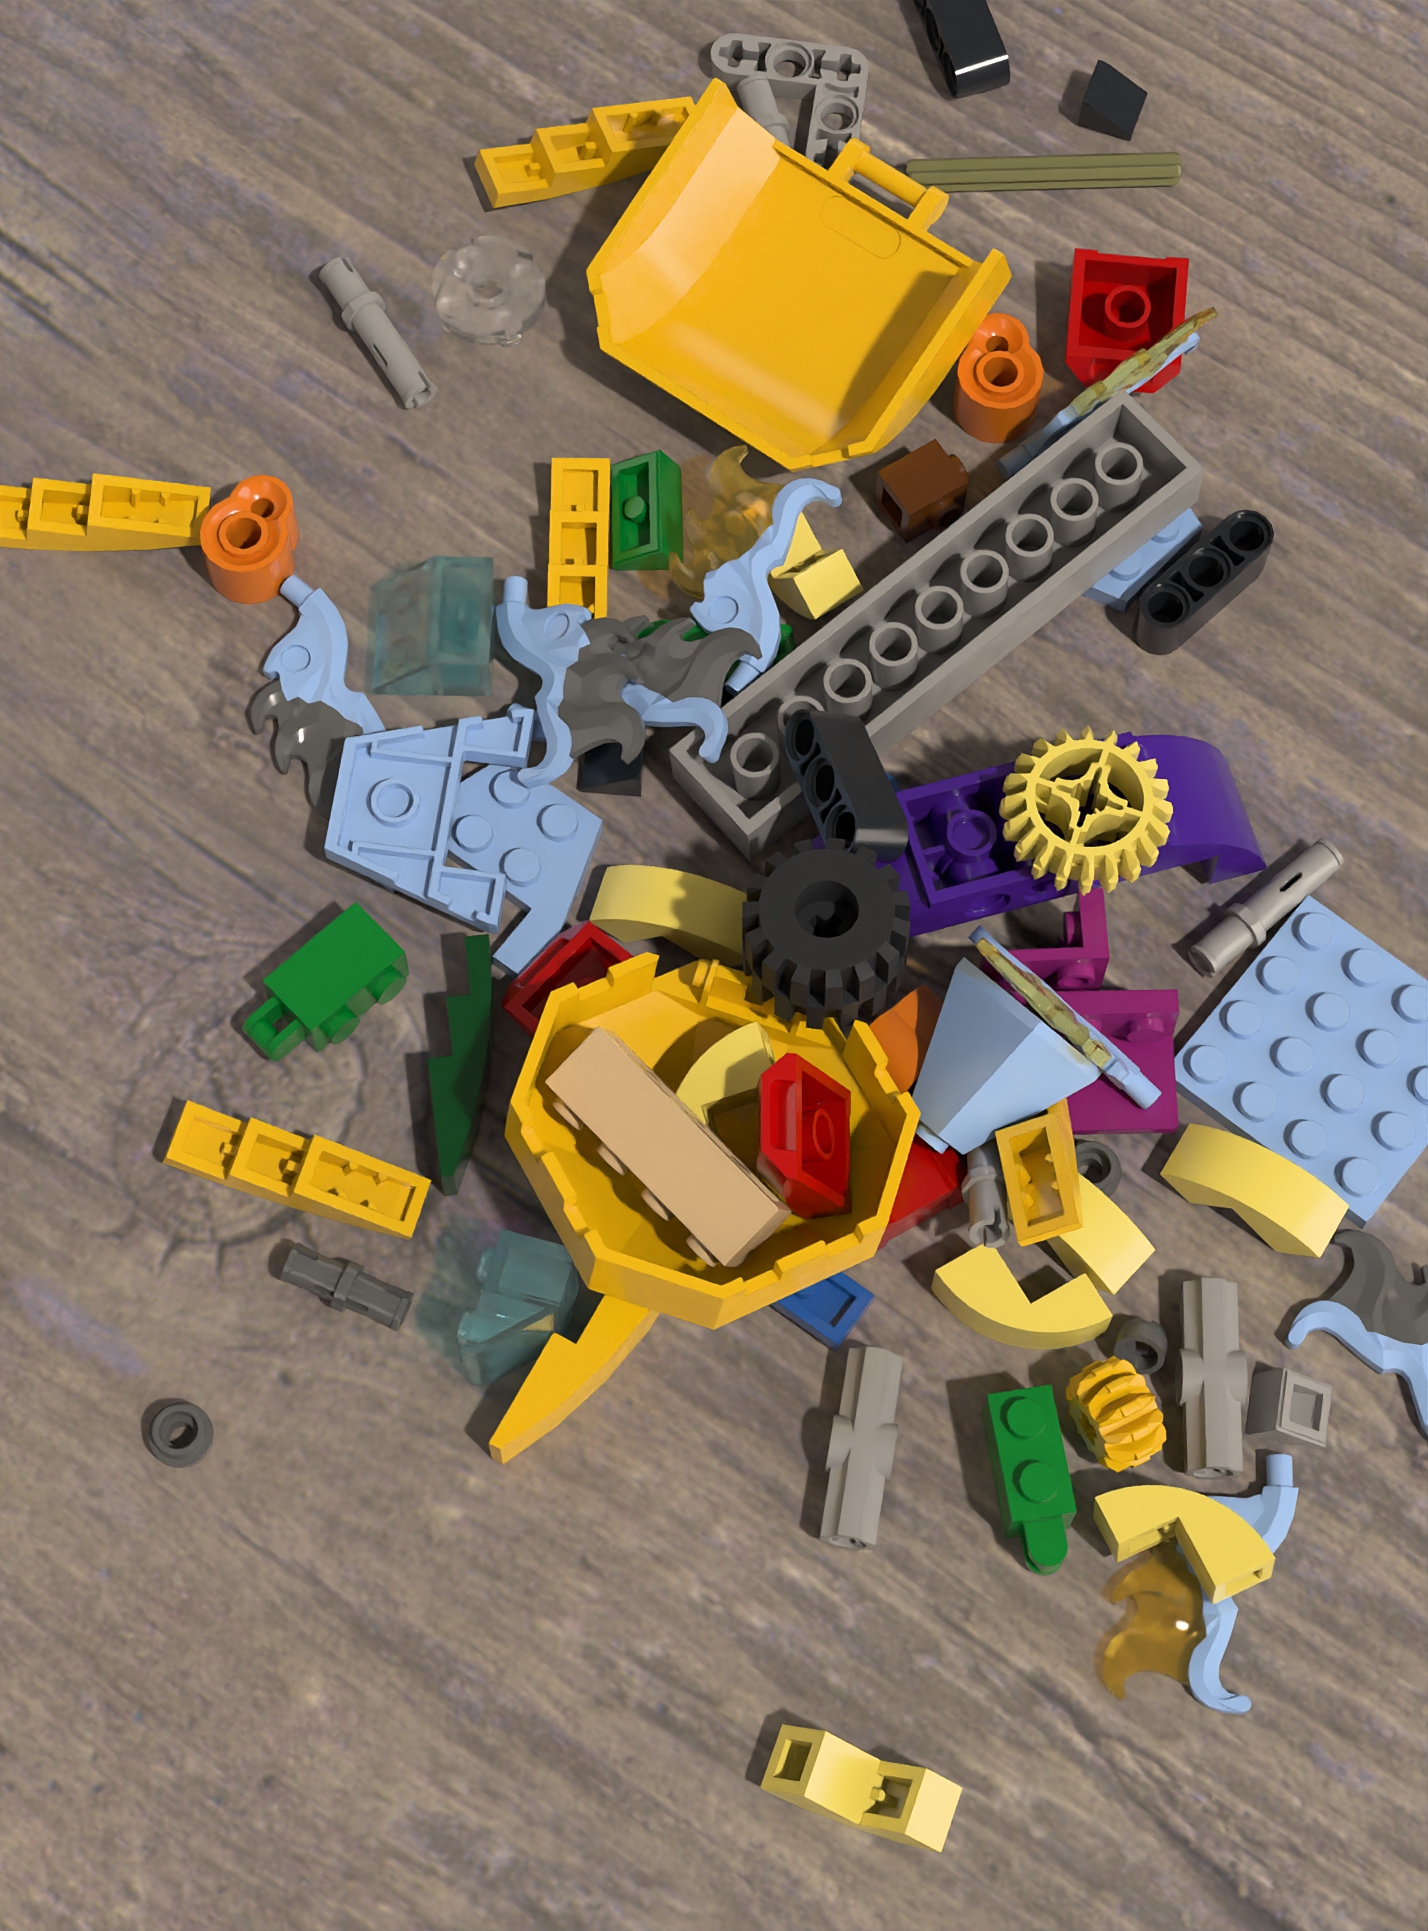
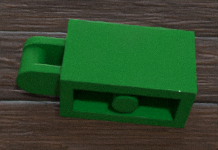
[242,902,409,1062]
[981,1384,1077,1576]

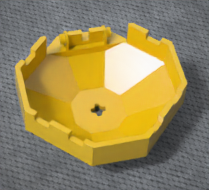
[504,952,921,1330]

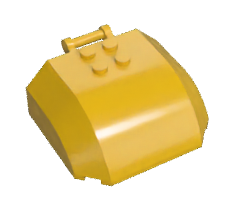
[586,77,1012,472]

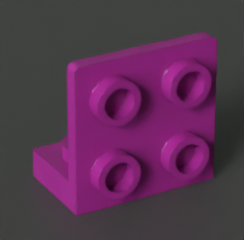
[979,888,1110,1007]
[1047,989,1179,1135]

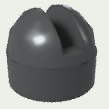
[1114,1318,1168,1374]

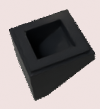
[1078,60,1148,141]
[581,726,646,797]

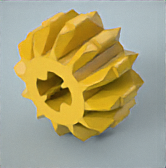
[1065,1356,1166,1473]

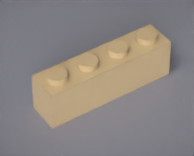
[545,1026,792,1268]

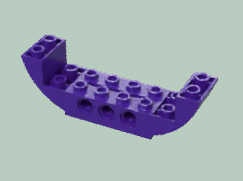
[790,731,1267,938]

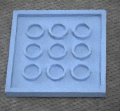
[1174,895,1428,1229]

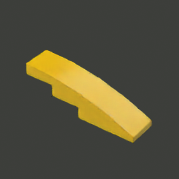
[474,96,695,208]
[547,458,610,620]
[0,473,211,551]
[995,1098,1083,1247]
[162,1100,431,1240]
[489,1294,660,1465]

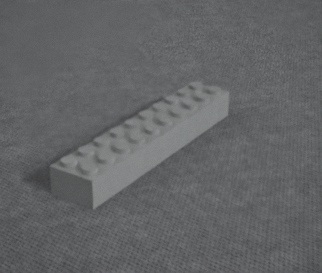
[669,389,1204,862]

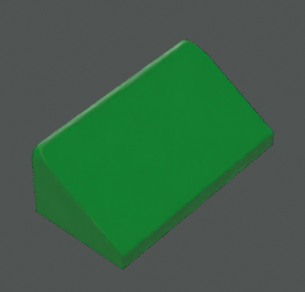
[610,449,684,571]

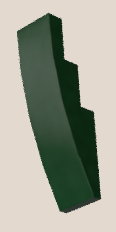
[428,934,495,1196]

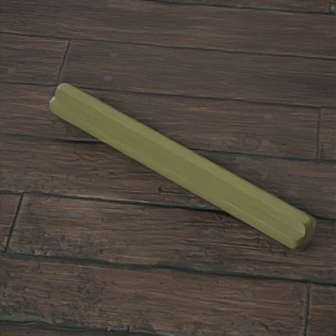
[905,152,1182,192]

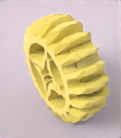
[999,725,1173,896]

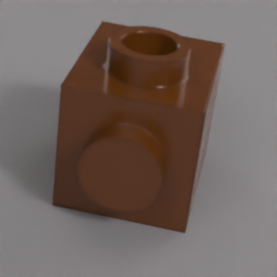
[874,439,969,543]

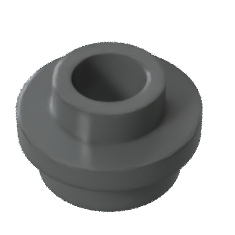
[1074,1141,1122,1197]
[148,1402,214,1468]

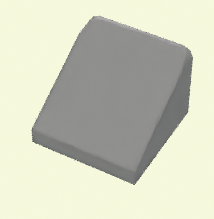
[1246,1368,1332,1449]

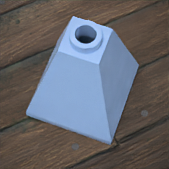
[912,957,1103,1155]

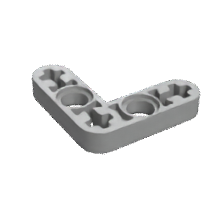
[710,33,869,185]

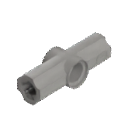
[1175,1277,1248,1480]
[819,1346,903,1551]

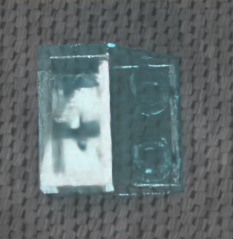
[373,556,497,696]
[456,1229,580,1388]

